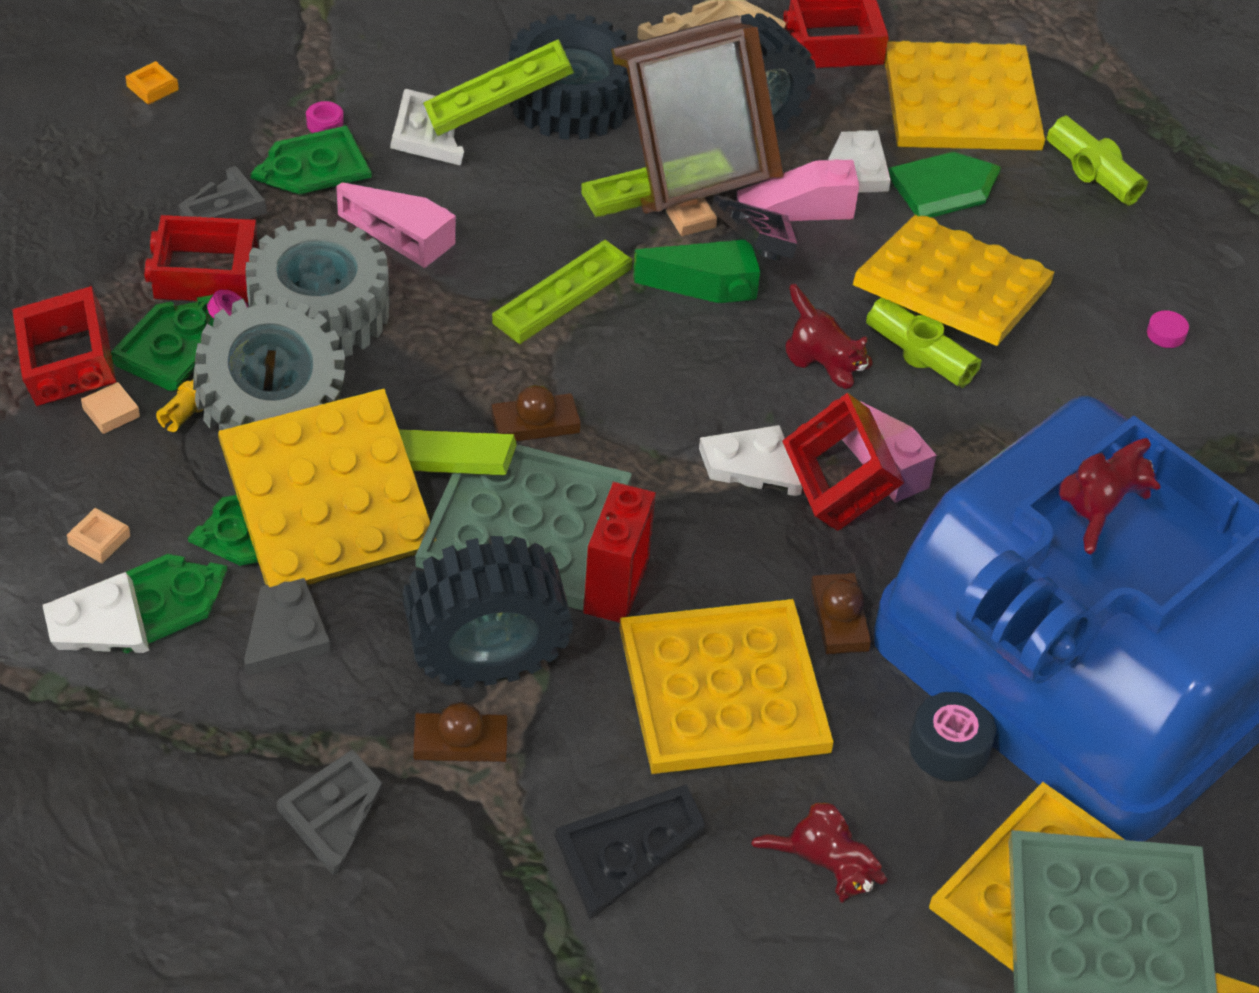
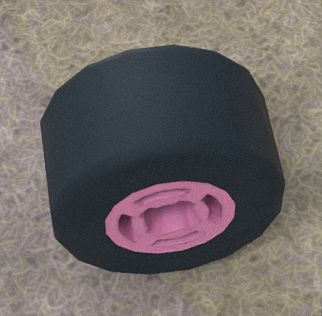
[909,692,996,781]

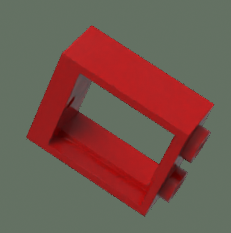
[783,0,889,68]
[145,215,258,303]
[12,286,116,406]
[782,393,905,531]
[583,482,656,623]

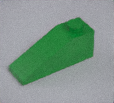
[633,240,760,303]

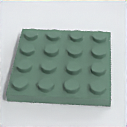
[415,444,632,610]
[1009,830,1217,993]

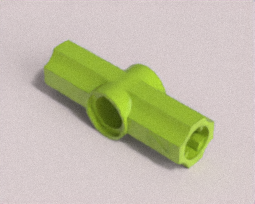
[1046,115,1148,206]
[866,297,982,388]

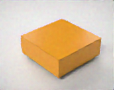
[125,61,179,105]

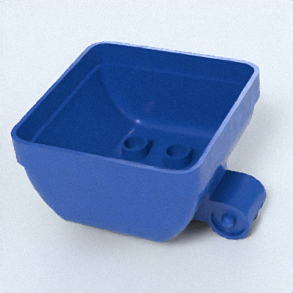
[873,395,1259,841]

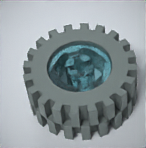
[245,219,389,360]
[193,295,345,434]

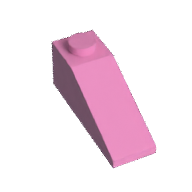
[737,159,859,221]
[337,183,455,268]
[842,401,936,503]

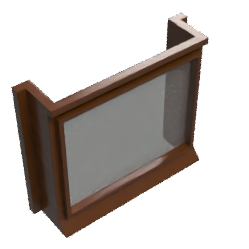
[611,15,784,214]

